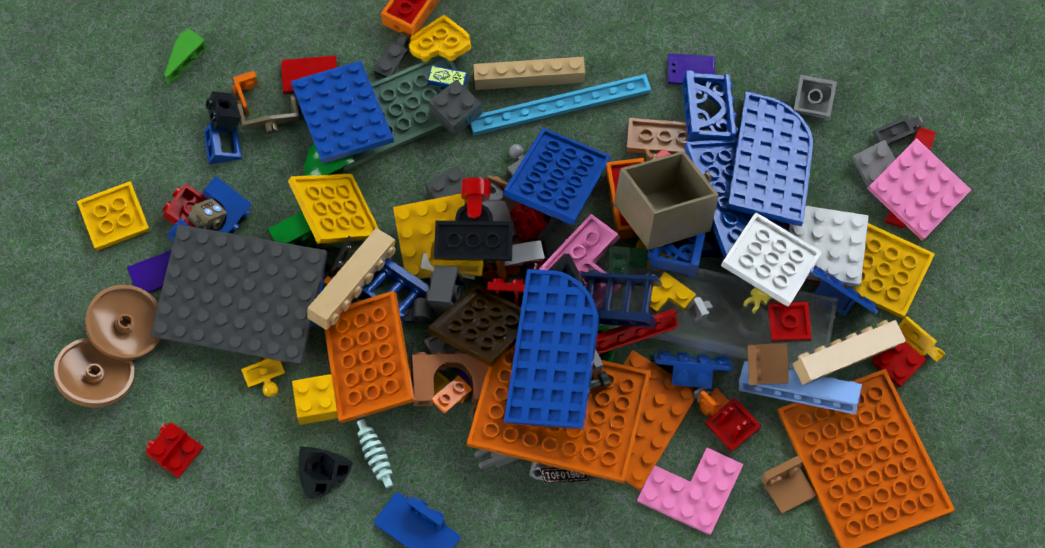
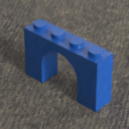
[167,176,252,243]

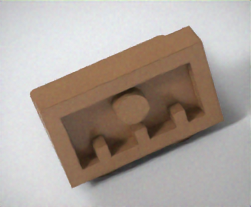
[747,343,789,385]
[761,455,816,514]

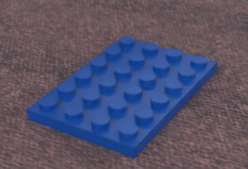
[291,61,394,164]
[502,128,611,225]

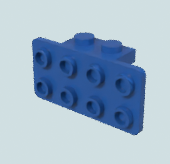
[810,265,879,316]
[654,350,733,389]
[374,492,460,548]

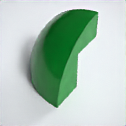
[304,143,354,176]

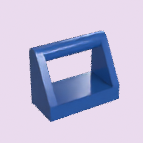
[204,122,242,164]

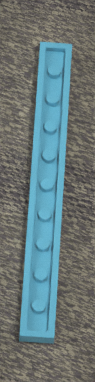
[470,74,651,136]

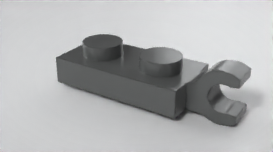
[374,32,409,78]
[873,116,924,145]

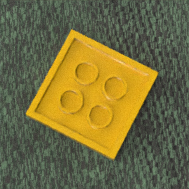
[77,181,150,251]

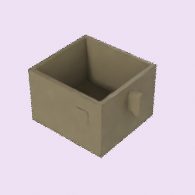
[614,151,719,250]

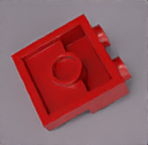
[162,183,208,227]
[145,422,204,479]

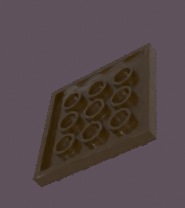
[428,284,521,367]

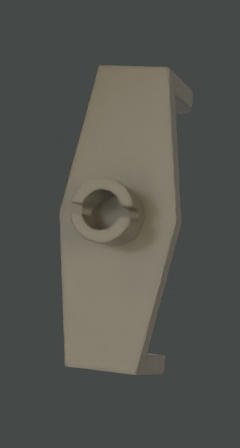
[237,95,299,134]

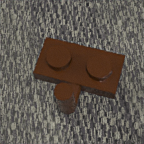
[482,261,520,281]

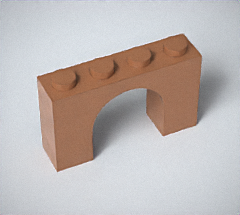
[411,351,488,406]

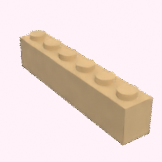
[474,57,585,90]
[307,228,396,330]
[793,320,906,385]

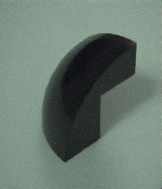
[298,446,353,499]

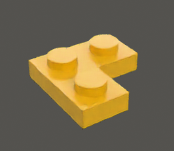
[641,272,696,314]

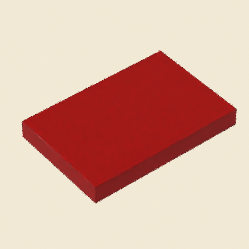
[281,55,337,94]

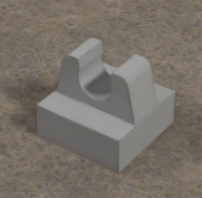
[687,297,713,325]

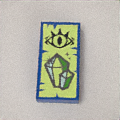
[427,65,468,87]

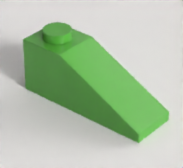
[164,28,207,85]

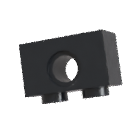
[206,91,241,132]

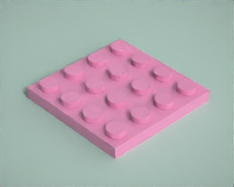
[867,138,971,241]

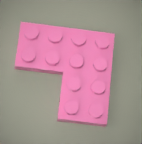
[539,214,621,310]
[637,448,743,536]

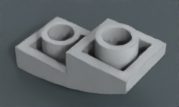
[504,241,545,267]

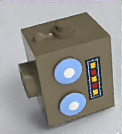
[188,198,227,230]

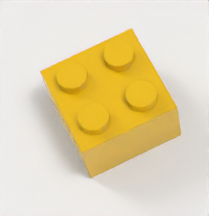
[292,374,338,425]

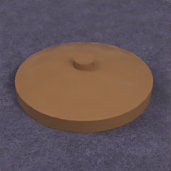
[85,285,160,360]
[54,338,134,408]

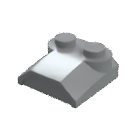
[793,75,837,118]

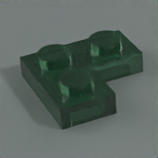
[608,246,648,274]

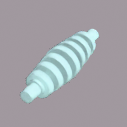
[357,419,393,489]

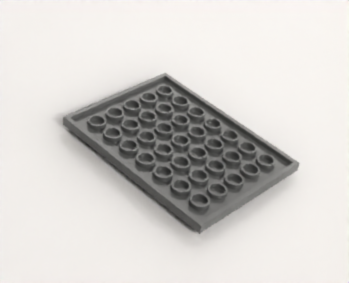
[151,224,328,365]

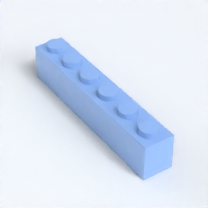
[739,361,862,414]

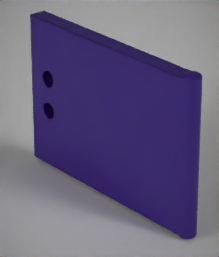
[668,53,715,87]
[127,250,172,293]

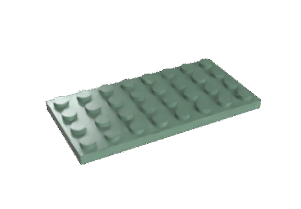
[343,55,468,171]

